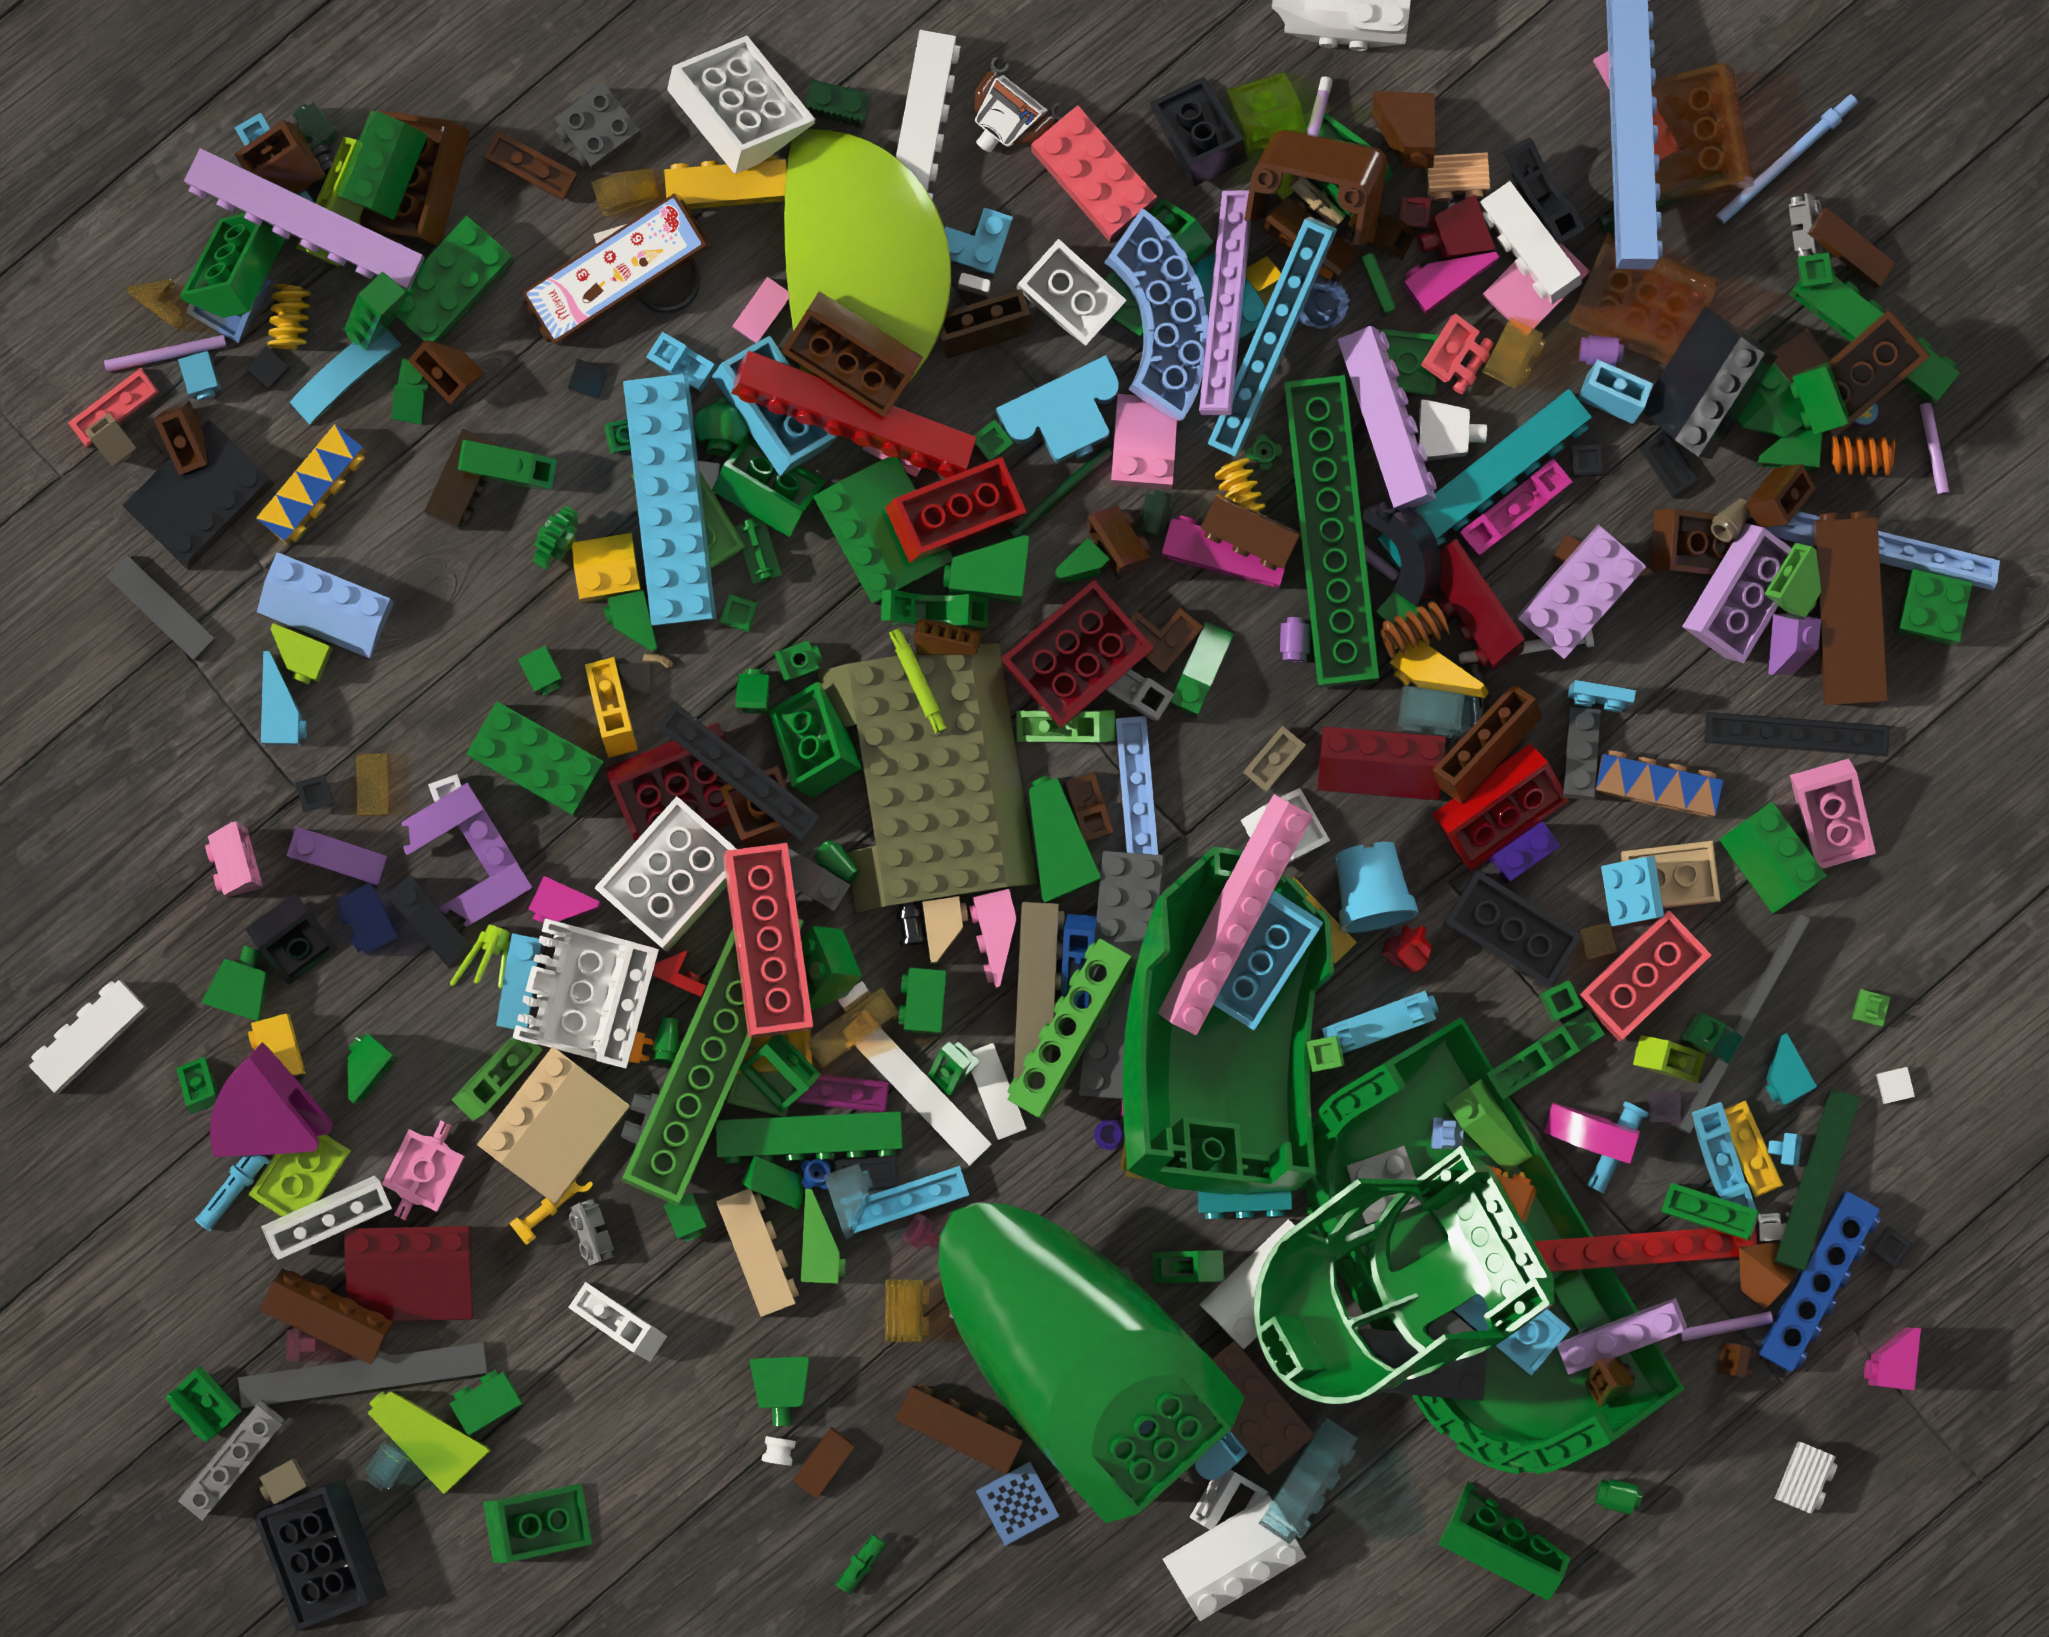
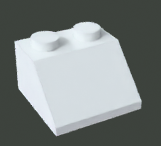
[1241,788,1330,865]

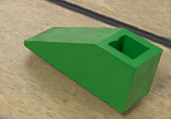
[458,440,557,490]

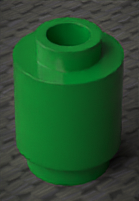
[1595,1478,1643,1515]

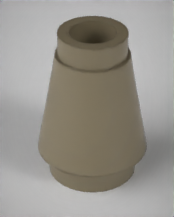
[1711,499,1750,542]

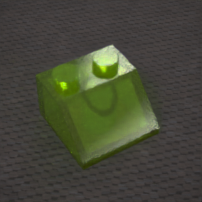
[1227,71,1307,151]

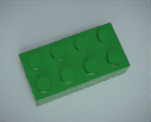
[395,215,515,344]
[466,701,606,817]

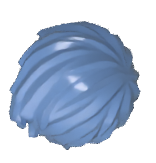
[1298,276,1350,329]

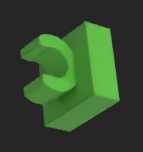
[1852,989,1891,1027]
[1306,1035,1345,1072]

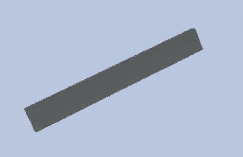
[1677,914,1810,1134]
[238,1342,488,1408]

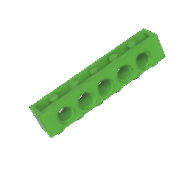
[1007,938,1136,1120]

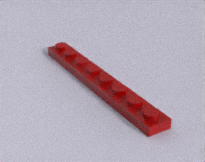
[1534,1226,1757,1272]

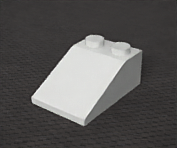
[1016,239,1127,346]

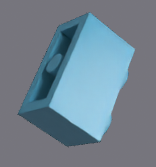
[1578,359,1653,424]

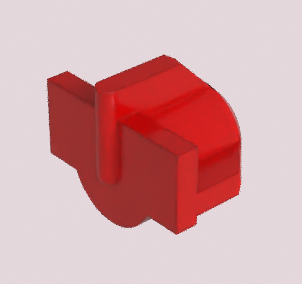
[1382,925,1432,973]

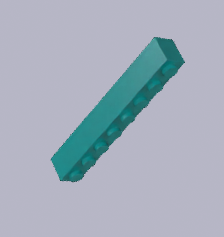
[1376,389,1592,571]

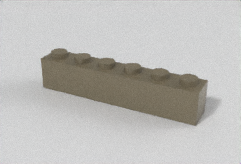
[1014,902,1064,1089]

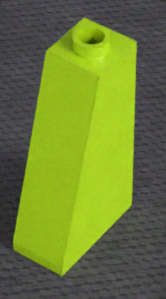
[368,1391,492,1494]

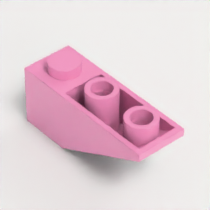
[969,889,1016,989]

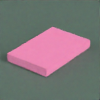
[1483,243,1590,337]

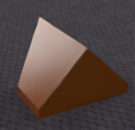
[1739,1242,1797,1310]

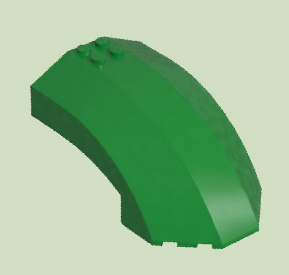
[1122,846,1334,1195]

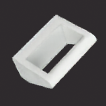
[1190,1469,1268,1530]

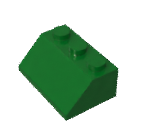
[337,111,428,220]
[712,435,826,537]
[1718,801,1827,914]

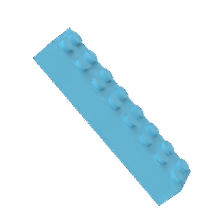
[623,374,716,626]

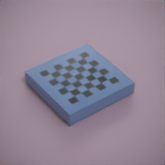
[976,1462,1059,1546]

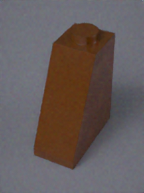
[1371,91,1435,168]

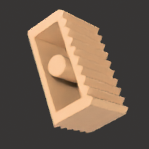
[1426,152,1490,201]

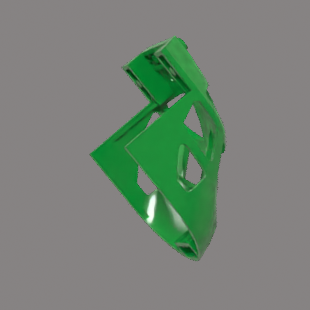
[1254,1145,1554,1404]

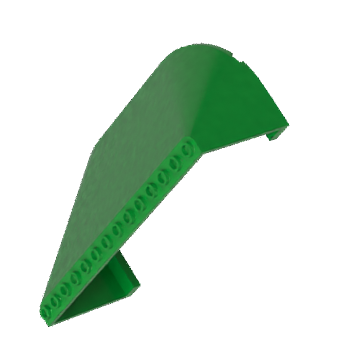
[1302,1017,1685,1474]

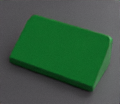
[741,1155,804,1210]

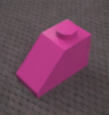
[528,876,602,924]

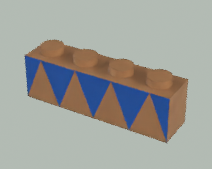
[1595,750,1723,818]

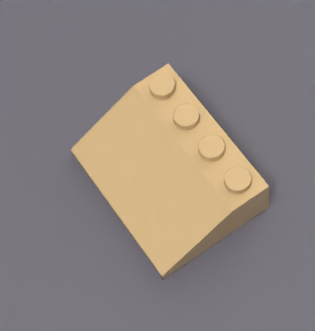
[477,1046,630,1204]

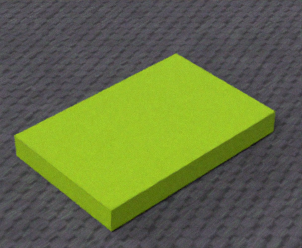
[248,1134,352,1217]

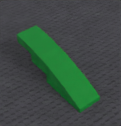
[1486,1009,1605,1100]

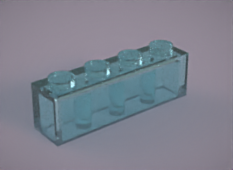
[1258,1418,1358,1544]

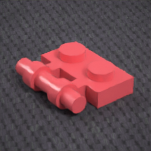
[1421,314,1494,394]

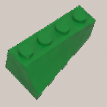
[1438,1482,1571,1601]

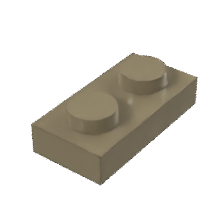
[1243,725,1306,792]

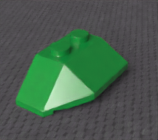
[1737,328,1805,438]

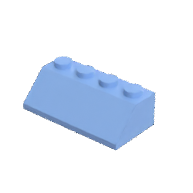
[257,552,394,659]

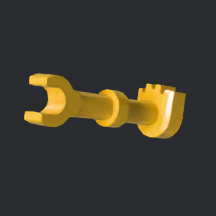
[509,1171,593,1245]

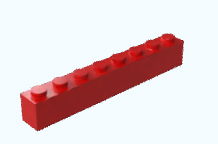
[731,351,976,478]

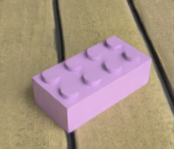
[1682,523,1792,663]
[1517,524,1646,659]

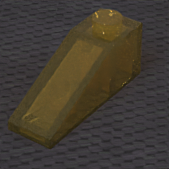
[805,987,899,1068]

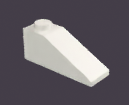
[568,1282,667,1362]

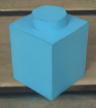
[178,351,221,401]

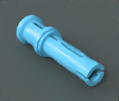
[1586,1101,1649,1194]
[195,1155,271,1232]

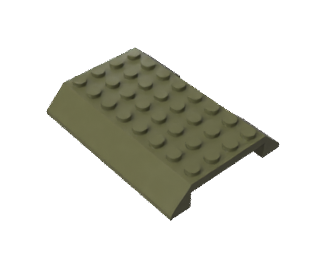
[818,643,1037,913]

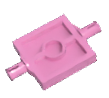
[381,1120,465,1220]

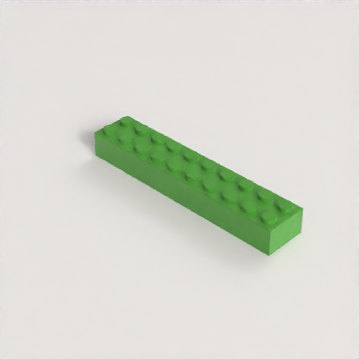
[621,919,804,1206]

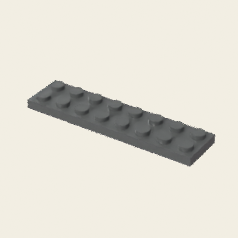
[1079,851,1165,1100]

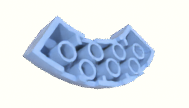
[1104,208,1208,421]

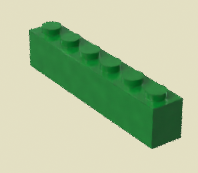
[1789,268,1960,405]
[716,1112,903,1164]

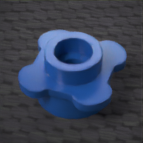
[801,1159,832,1190]

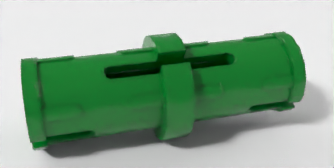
[835,1533,888,1595]

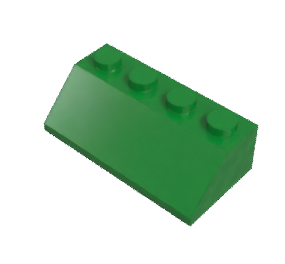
[180,213,286,318]

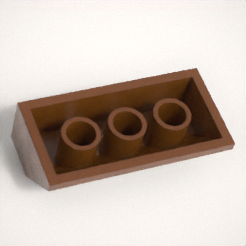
[781,291,923,418]

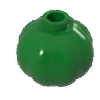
[694,397,750,456]

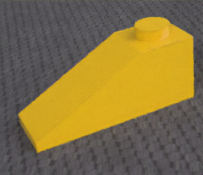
[1390,639,1489,698]
[585,657,638,758]

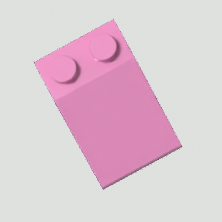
[1111,394,1177,490]
[1790,758,1876,869]
[205,821,263,897]

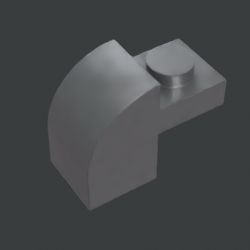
[1106,669,1174,720]

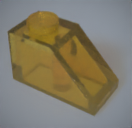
[591,168,661,217]

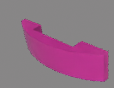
[1459,458,1572,557]

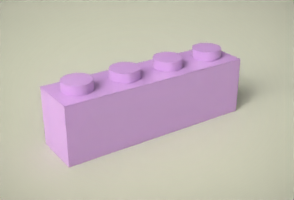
[1557,1298,1687,1375]

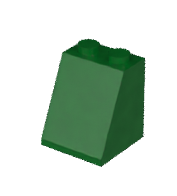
[943,535,1029,604]

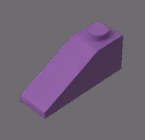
[286,827,388,886]

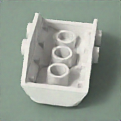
[1272,0,1411,51]

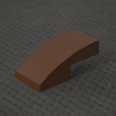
[1065,771,1114,841]
[792,1427,856,1499]

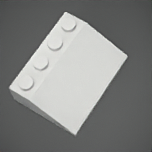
[667,36,815,174]
[595,796,736,953]

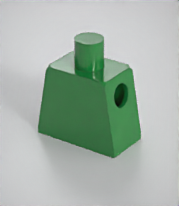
[202,946,269,1021]
[750,1356,810,1426]

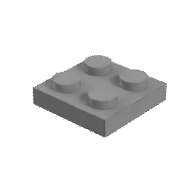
[1345,1146,1421,1224]

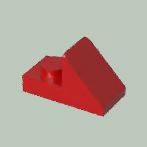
[652,950,707,998]

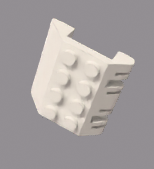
[512,918,659,1068]

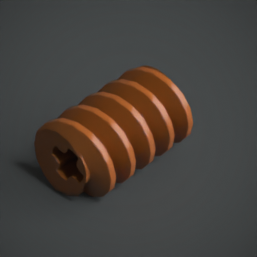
[1381,602,1450,659]

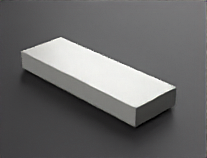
[971,1043,1026,1140]

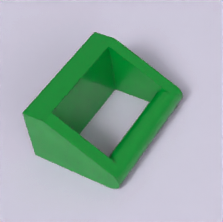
[1055,538,1110,585]
[739,1034,821,1113]

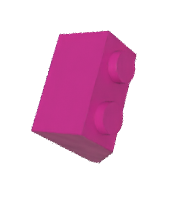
[1864,1327,1921,1390]

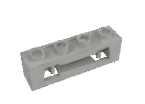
[178,1400,284,1521]

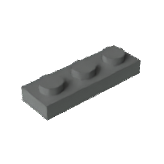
[1563,707,1601,800]

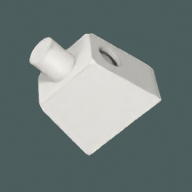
[1418,400,1487,461]

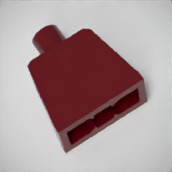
[1417,195,1495,261]

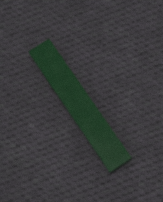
[1774,1088,1860,1272]

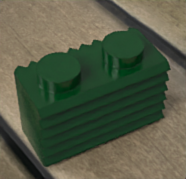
[805,79,872,129]

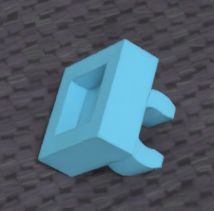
[1768,1133,1802,1167]

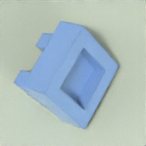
[1431,1117,1464,1150]

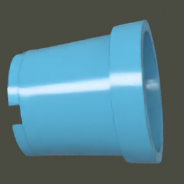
[1335,842,1419,933]

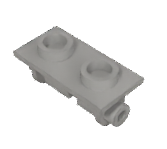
[1788,193,1824,256]
[569,1199,614,1266]

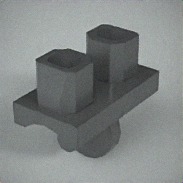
[621,1093,658,1147]

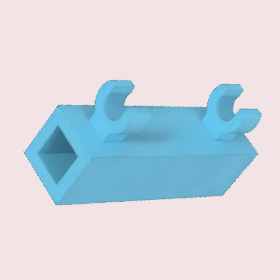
[1320,990,1439,1054]

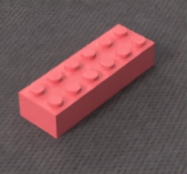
[723,843,813,1039]

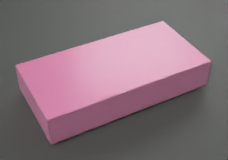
[732,277,789,344]

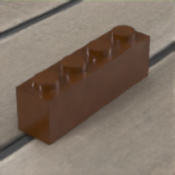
[1433,684,1542,804]
[260,1268,393,1365]
[895,1384,1023,1475]

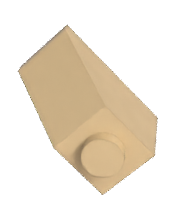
[922,896,968,964]

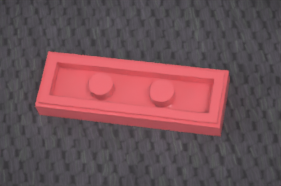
[68,368,160,448]

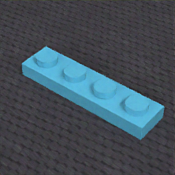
[843,1166,969,1234]

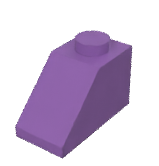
[1768,613,1821,675]

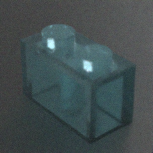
[1397,686,1465,738]

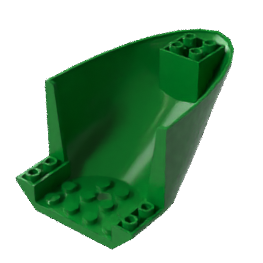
[938,1202,1245,1523]

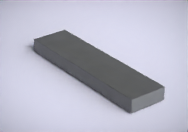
[105,554,216,661]

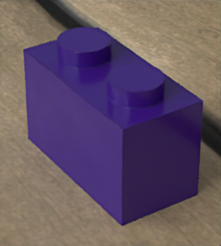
[1490,821,1560,883]

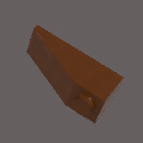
[1584,1357,1635,1408]

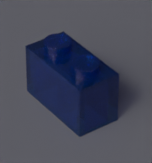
[336,883,401,956]

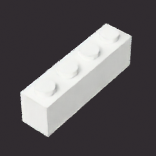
[1480,181,1582,304]
[29,980,148,1094]
[261,1176,392,1260]

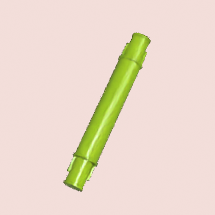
[889,628,947,734]

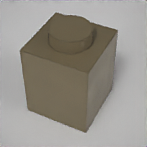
[85,412,136,466]
[258,1458,310,1505]

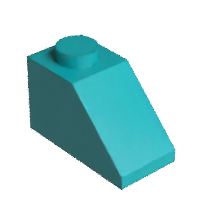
[1765,1033,1817,1106]

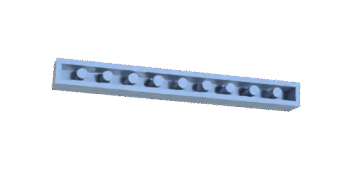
[1606,0,1663,269]

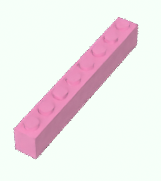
[1158,794,1313,1035]

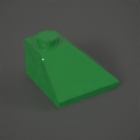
[348,1033,399,1105]

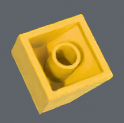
[572,533,641,603]

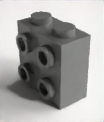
[554,82,641,172]

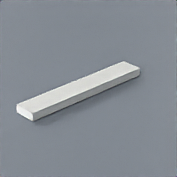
[842,1011,992,1166]

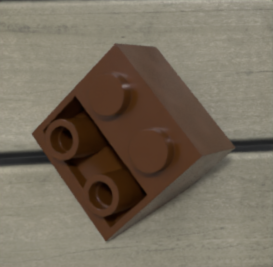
[234,120,326,195]

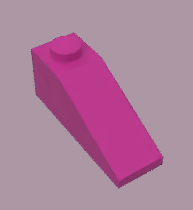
[1402,252,1499,315]

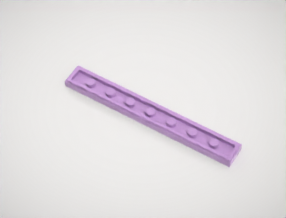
[1199,190,1251,415]

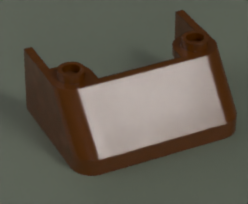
[1244,129,1387,245]

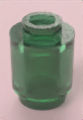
[1138,490,1175,537]

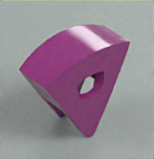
[210,1042,333,1157]

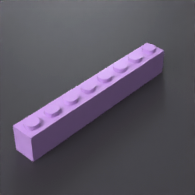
[184,148,425,291]

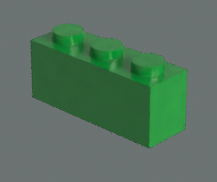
[344,272,405,350]

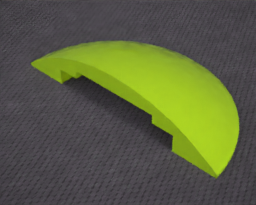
[784,129,951,384]

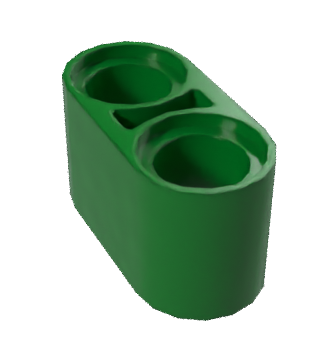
[1554,1270,1606,1333]

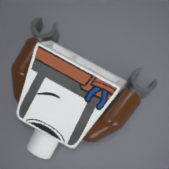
[974,57,1068,153]

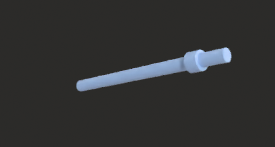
[1716,94,1858,224]

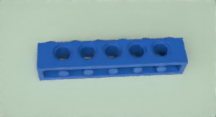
[1756,1191,1881,1372]

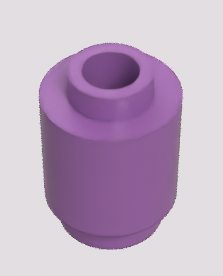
[1579,335,1624,367]
[1280,617,1311,662]

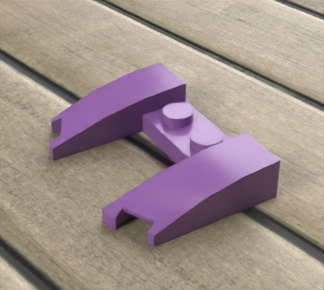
[402,782,532,927]

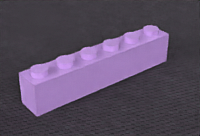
[1338,326,1437,511]

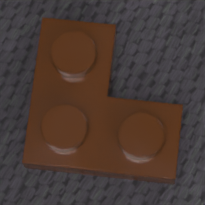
[1130,608,1203,675]

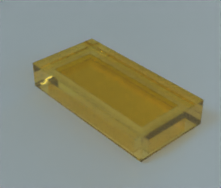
[356,753,389,816]

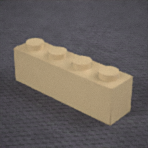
[716,1189,799,1317]

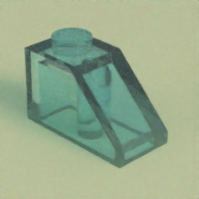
[824,1163,874,1239]
[364,1441,412,1491]

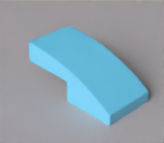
[646,332,717,392]

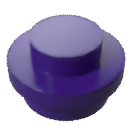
[1094,1119,1125,1150]

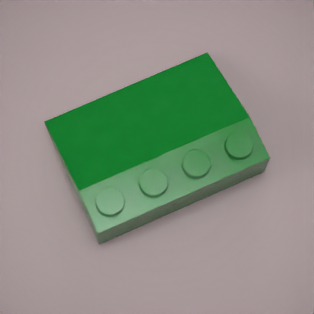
[813,457,953,605]

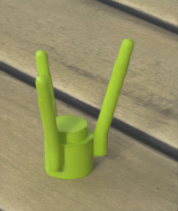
[450,924,511,989]

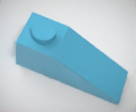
[261,651,307,746]
[496,933,544,1029]

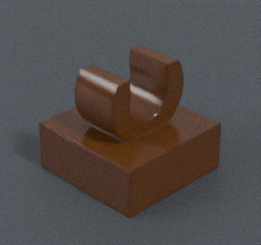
[1717,1342,1756,1378]

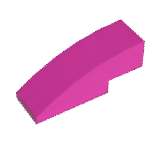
[1544,1103,1640,1164]

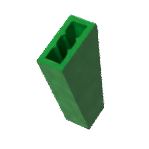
[1028,775,1101,903]

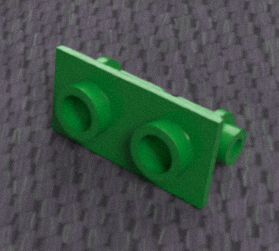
[735,518,782,584]

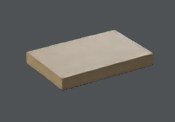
[1621,841,1721,909]

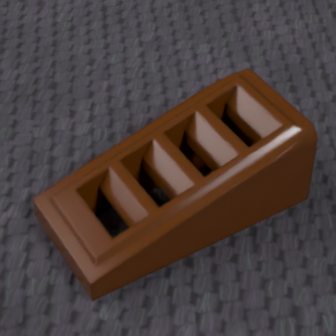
[914,619,982,655]

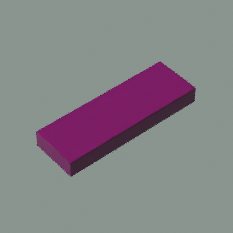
[794,1074,890,1113]

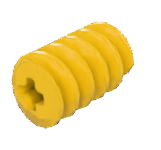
[267,284,311,350]
[1215,458,1269,517]

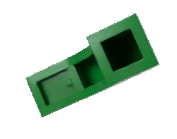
[881,590,989,629]

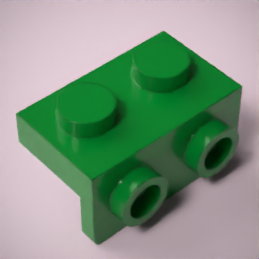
[165,1366,242,1443]

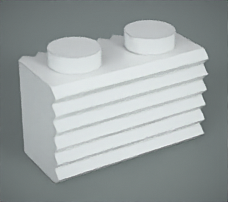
[1774,1442,1837,1514]

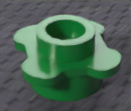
[1246,434,1282,470]

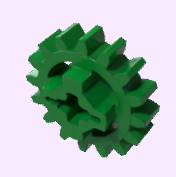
[532,505,580,570]

